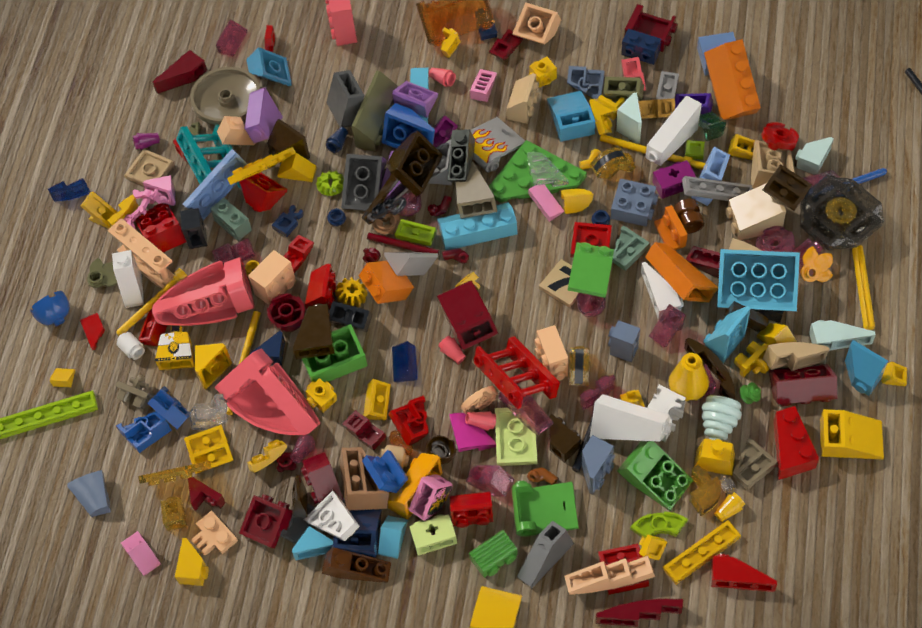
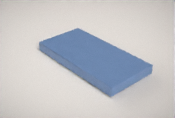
[183,149,247,221]

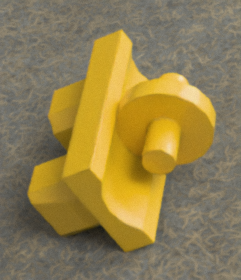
[734,341,769,378]

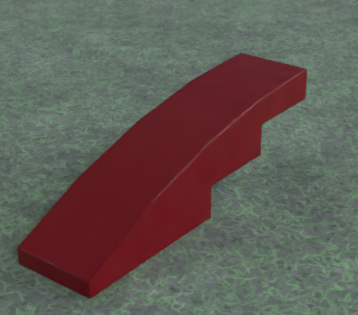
[686,246,720,278]
[596,599,683,627]

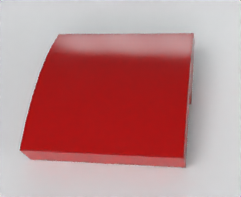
[598,543,649,595]

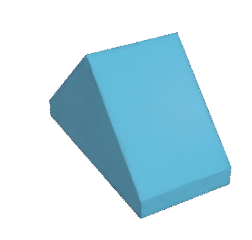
[378,516,408,559]
[292,526,333,560]

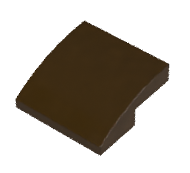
[762,164,812,211]

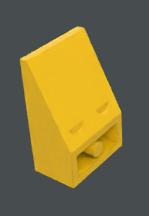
[820,409,884,460]

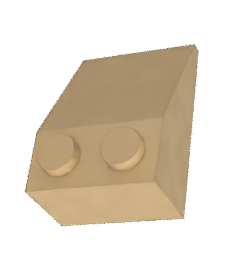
[751,140,794,189]

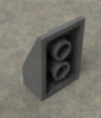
[341,154,387,211]

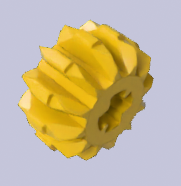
[335,277,368,308]

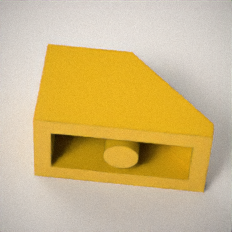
[175,538,209,586]

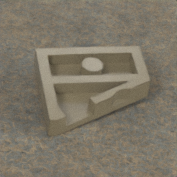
[733,438,778,490]

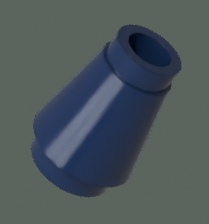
[326,127,348,153]

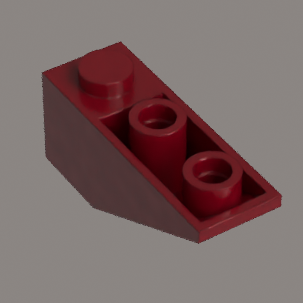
[152,50,207,94]

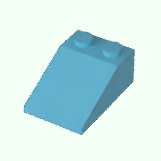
[703,306,751,364]

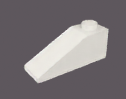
[641,262,684,320]

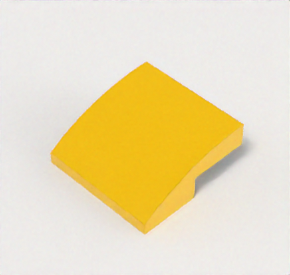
[184,425,234,474]
[470,586,522,628]

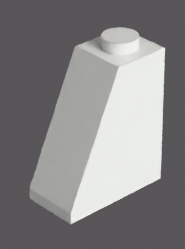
[112,250,144,308]

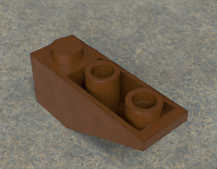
[322,547,391,583]

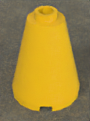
[669,353,709,401]

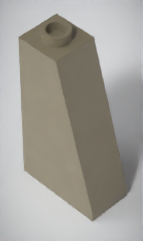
[456,161,497,219]

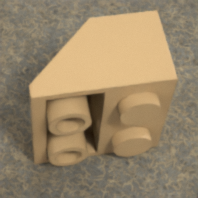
[506,74,539,124]

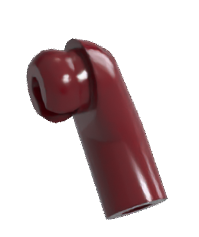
[428,196,452,217]
[442,248,469,264]

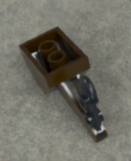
[362,131,443,225]

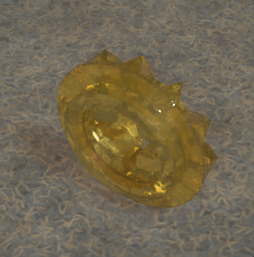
[825,197,857,225]

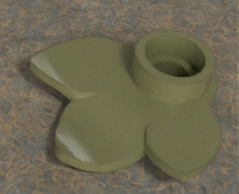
[87,258,118,288]

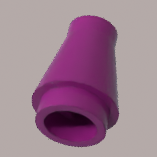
[132,132,160,150]

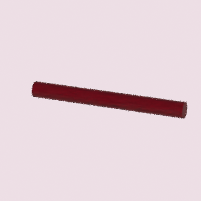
[367,232,439,255]

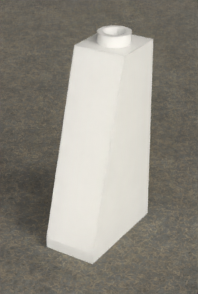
[645,96,702,166]
[590,394,671,442]

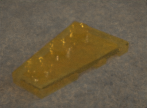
[138,461,212,486]

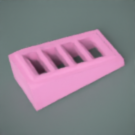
[470,69,497,102]

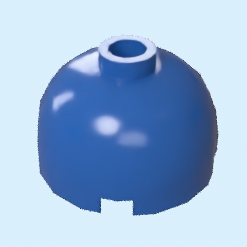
[30,291,70,326]

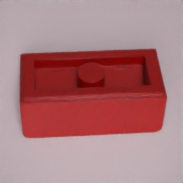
[138,309,168,347]

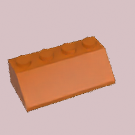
[704,39,761,121]

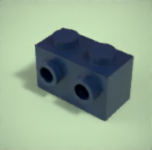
[621,29,661,65]

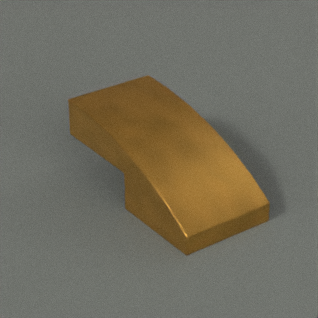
[638,98,675,119]

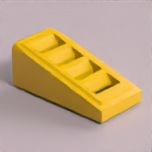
[728,134,755,160]

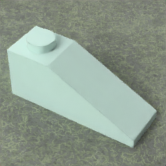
[809,320,876,351]

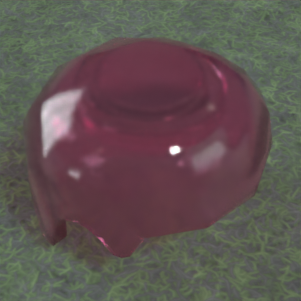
[398,192,422,217]
[576,293,606,317]

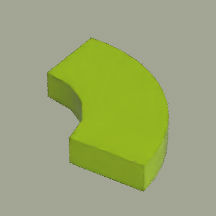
[630,511,688,538]

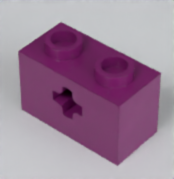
[652,160,696,199]

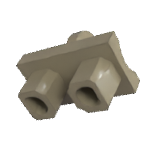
[116,374,155,409]

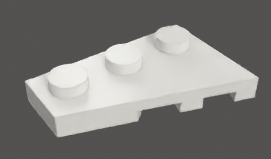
[304,491,360,541]

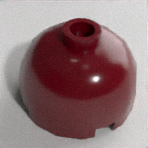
[267,293,306,333]

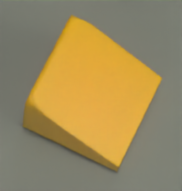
[881,361,907,386]
[50,368,75,388]

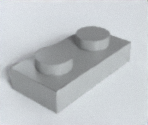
[656,71,679,99]

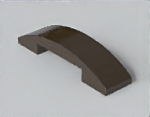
[684,338,735,400]

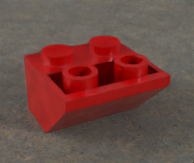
[305,263,338,312]
[450,492,494,528]

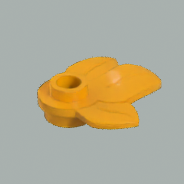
[800,246,833,282]

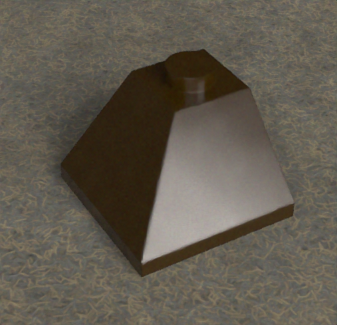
[267,119,310,160]

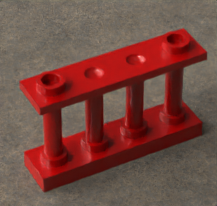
[474,336,560,409]

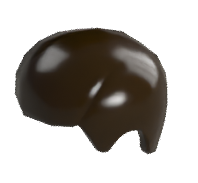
[426,435,457,465]

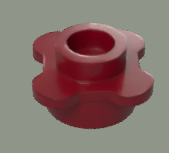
[363,247,381,263]
[276,452,296,473]

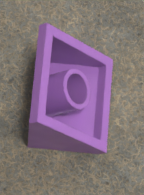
[393,81,439,118]

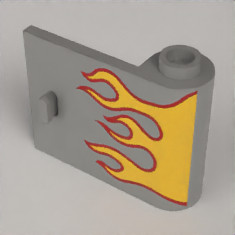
[470,117,525,172]

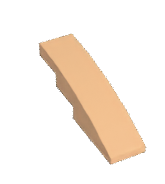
[564,556,655,595]

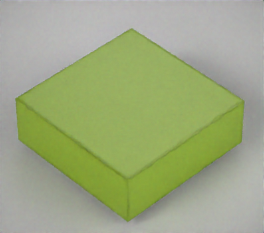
[685,140,705,160]

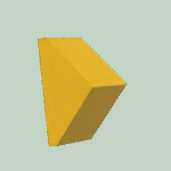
[277,153,317,182]
[757,323,797,345]

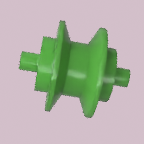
[740,382,761,404]

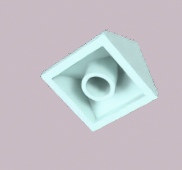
[616,93,642,144]

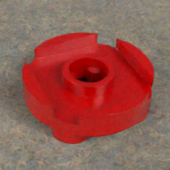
[761,122,799,151]

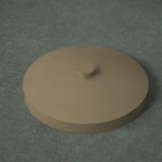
[190,67,260,125]

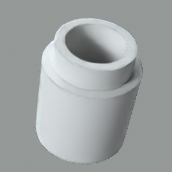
[117,332,145,360]

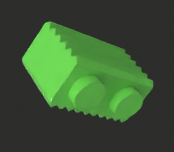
[469,530,518,578]

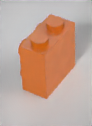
[359,261,414,304]

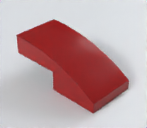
[283,235,314,273]

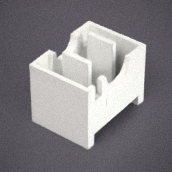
[647,385,686,442]

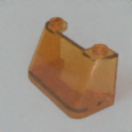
[416,0,495,47]

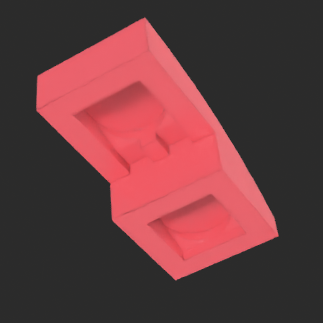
[621,57,646,91]

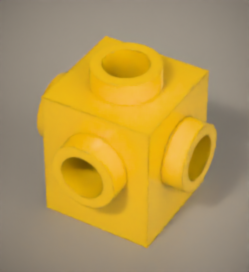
[528,57,557,88]
[305,378,337,413]

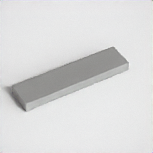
[682,176,753,201]

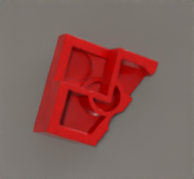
[388,395,429,447]

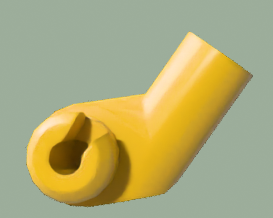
[579,149,602,170]

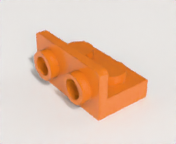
[654,205,688,250]

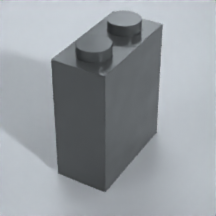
[326,70,365,127]

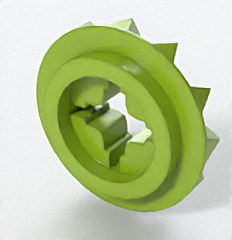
[316,170,344,196]

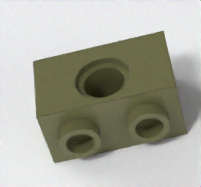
[603,77,644,101]

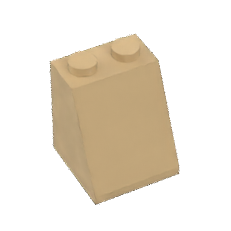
[726,183,786,240]

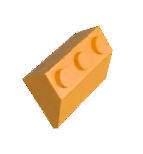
[387,453,442,520]

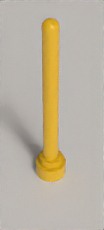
[116,268,187,336]

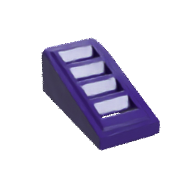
[675,93,713,115]

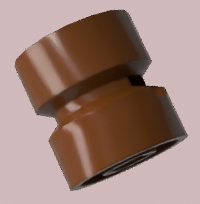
[674,199,705,234]

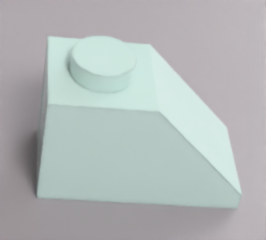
[795,137,834,176]

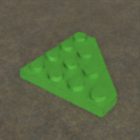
[488,140,587,203]

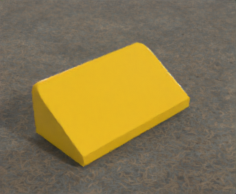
[363,379,391,420]

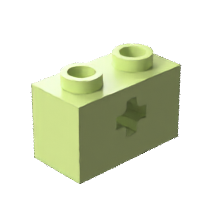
[409,514,457,556]

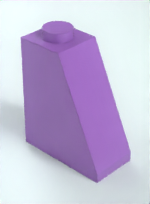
[245,88,282,143]

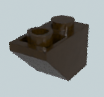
[549,414,581,463]

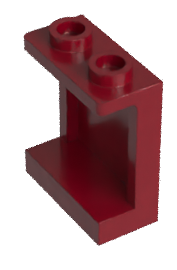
[624,4,678,52]

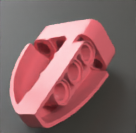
[152,257,255,326]
[215,348,320,435]

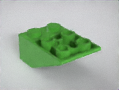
[617,441,694,511]

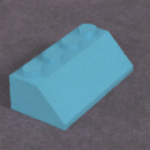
[437,202,518,251]

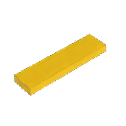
[663,520,741,585]

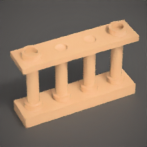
[108,218,174,289]

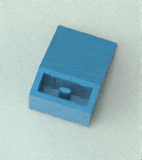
[547,91,596,142]

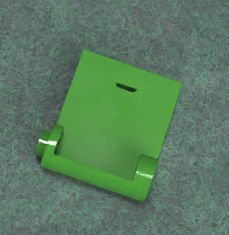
[511,481,579,537]

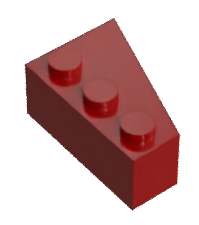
[773,406,819,480]

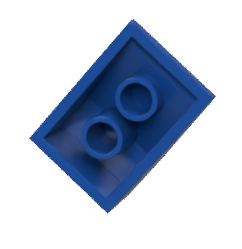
[382,103,435,149]

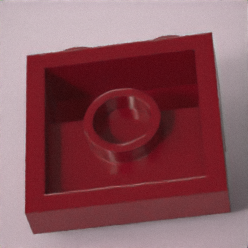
[239,494,292,548]

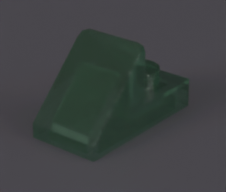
[699,112,726,141]

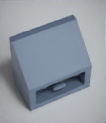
[582,435,615,495]

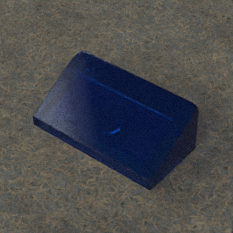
[392,341,417,382]

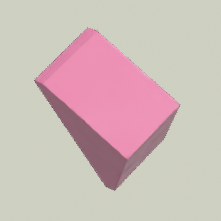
[143,175,176,206]

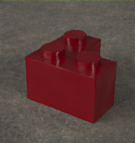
[301,452,344,504]

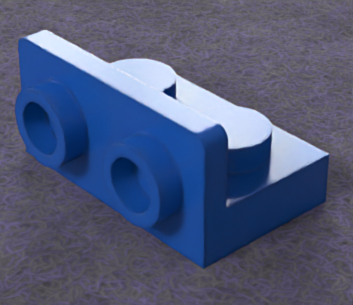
[362,450,408,493]

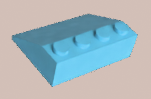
[717,249,800,311]

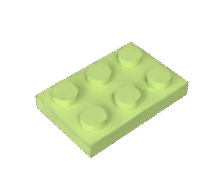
[495,406,537,466]

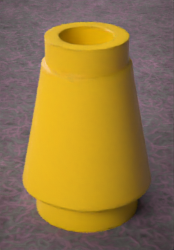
[714,492,745,522]

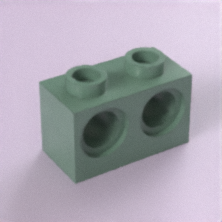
[210,198,252,241]

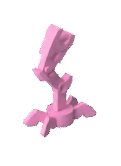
[123,188,168,229]

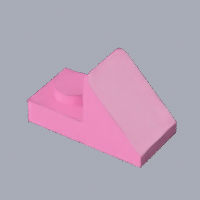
[121,531,161,576]

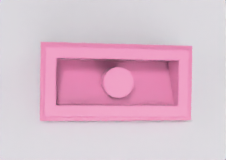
[528,183,564,222]

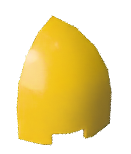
[561,189,593,214]

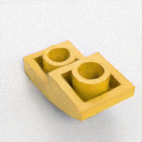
[107,194,139,227]
[247,440,287,473]

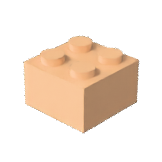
[248,250,296,305]

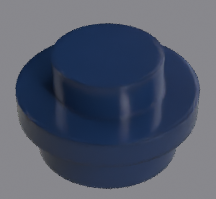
[327,208,346,226]
[591,210,610,225]

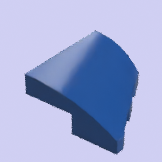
[147,386,191,429]
[116,411,172,453]

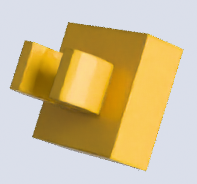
[455,272,480,290]
[620,390,645,407]
[639,534,668,561]

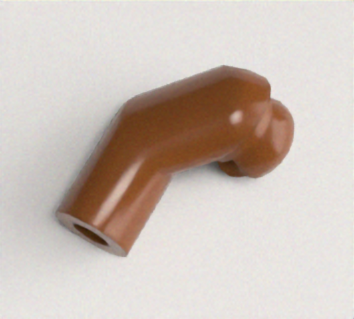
[527,467,558,485]

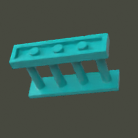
[176,124,241,188]

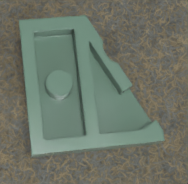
[612,225,651,271]

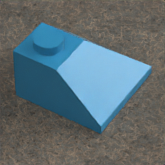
[246,47,292,86]
[845,340,888,396]

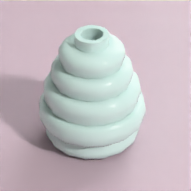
[702,395,742,441]

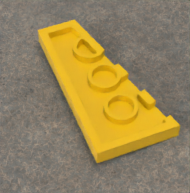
[227,147,296,185]

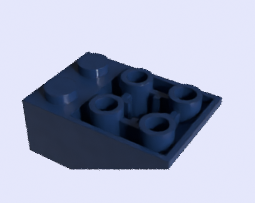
[333,499,382,558]

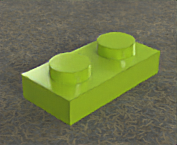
[395,219,437,247]

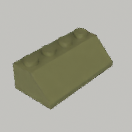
[352,70,398,152]

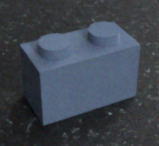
[608,320,640,363]

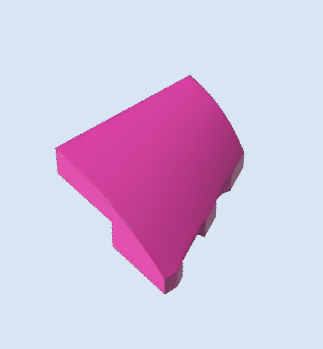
[449,413,496,452]

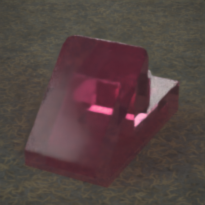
[649,304,686,347]

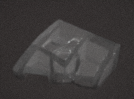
[527,152,569,187]

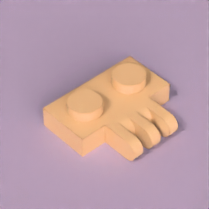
[191,510,238,556]

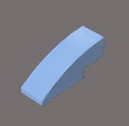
[691,147,730,206]

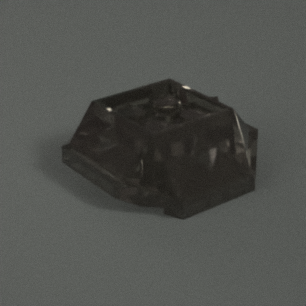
[800,175,884,250]

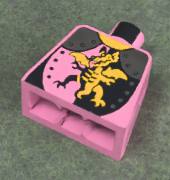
[408,474,452,521]

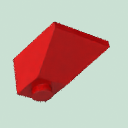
[239,172,288,212]

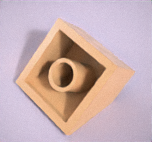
[512,3,561,45]

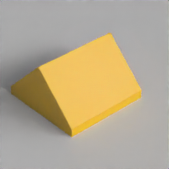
[195,343,232,390]

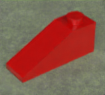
[711,554,777,592]

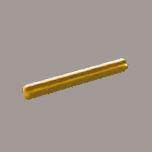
[852,245,875,330]

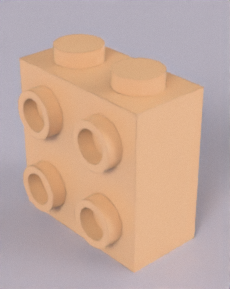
[534,325,568,381]

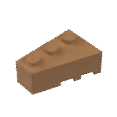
[340,447,389,510]

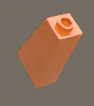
[645,242,718,303]

